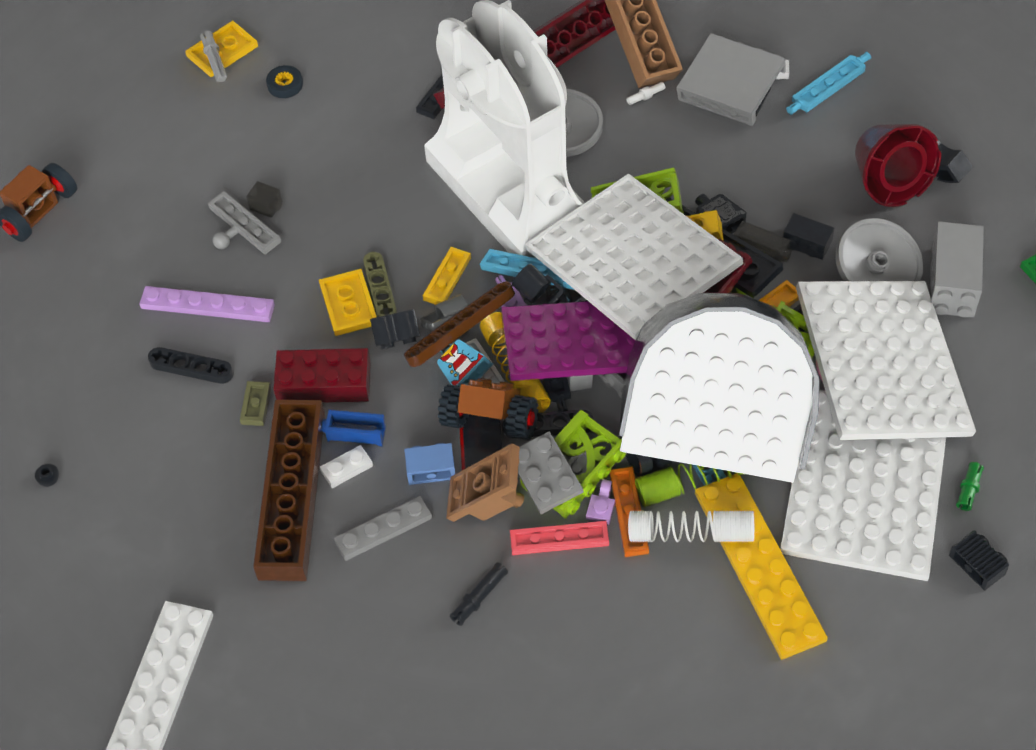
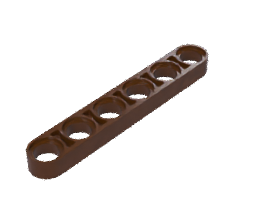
[404,281,515,367]

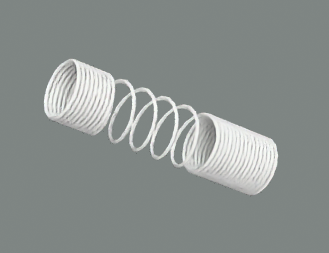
[628,510,754,542]

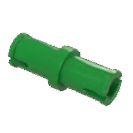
[956,462,984,511]

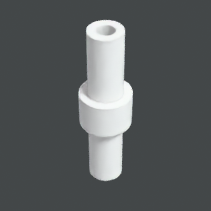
[626,82,666,105]

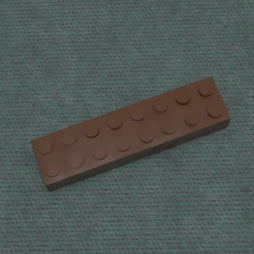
[253,400,325,581]

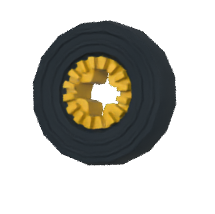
[266,65,303,98]

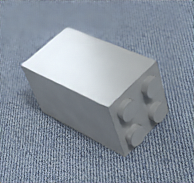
[929,222,984,318]

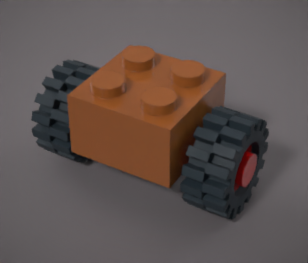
[438,378,539,440]

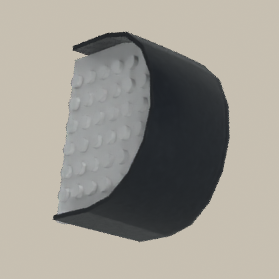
[619,293,819,482]

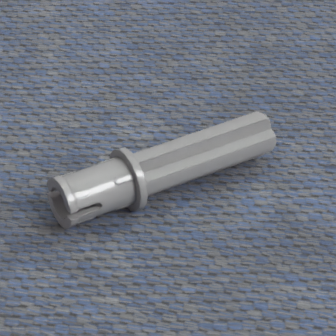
[200,31,227,82]

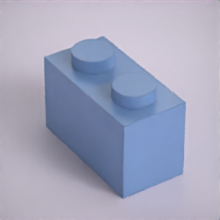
[404,443,455,485]

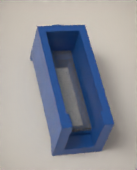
[322,410,386,447]

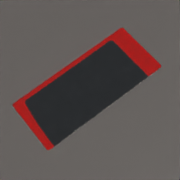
[459,414,502,470]

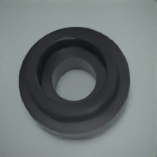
[35,464,59,487]

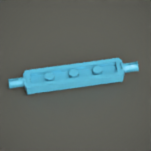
[786,52,871,115]

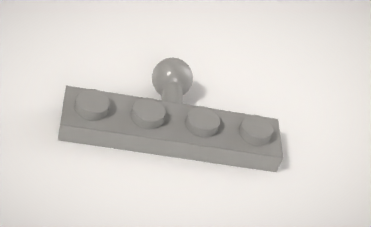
[208,191,281,255]

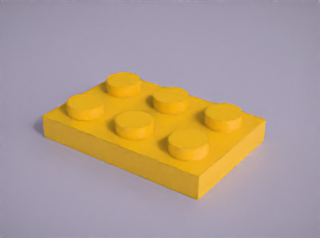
[185,20,258,77]
[319,269,377,336]

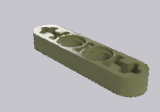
[363,252,397,317]

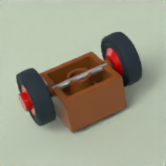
[0,163,77,242]

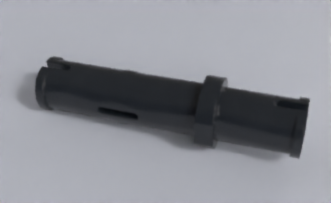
[450,562,508,626]

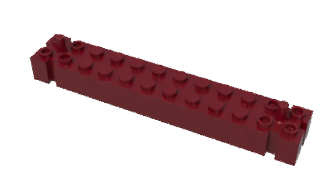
[433,0,616,109]

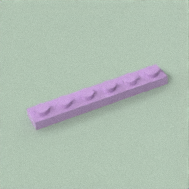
[139,286,275,322]

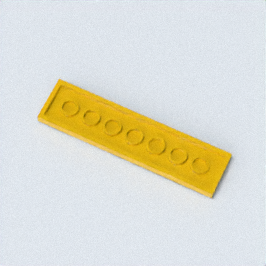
[695,473,828,660]

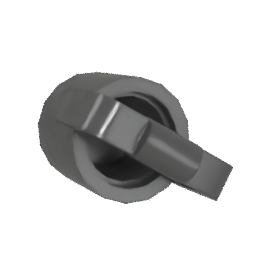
[420,294,468,332]

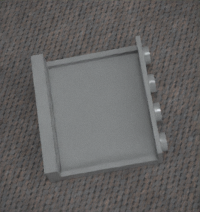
[676,34,786,126]

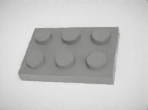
[518,431,583,514]

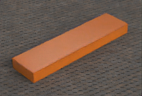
[609,467,649,557]

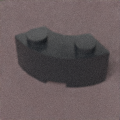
[936,140,973,183]

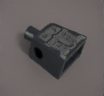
[695,194,747,234]

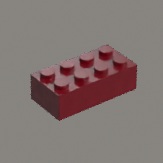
[273,348,371,403]

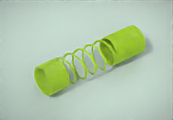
[635,463,743,507]

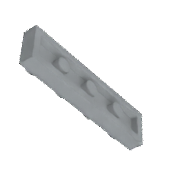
[334,496,432,561]

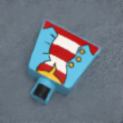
[437,339,493,386]

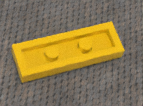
[423,247,471,305]

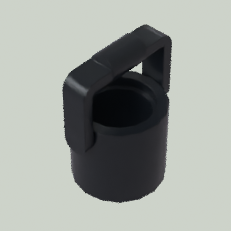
[512,264,565,305]

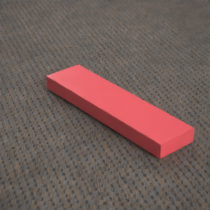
[510,521,609,555]

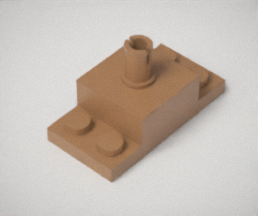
[446,443,524,522]

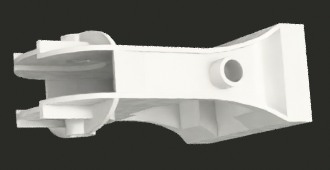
[424,0,585,258]

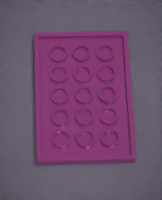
[501,301,636,381]

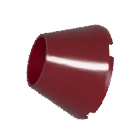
[855,124,941,207]

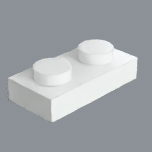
[320,445,373,488]

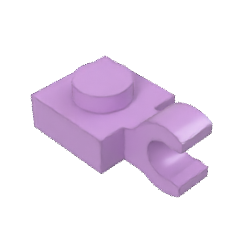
[586,479,615,525]

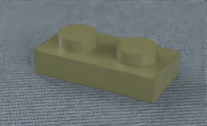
[240,381,271,426]

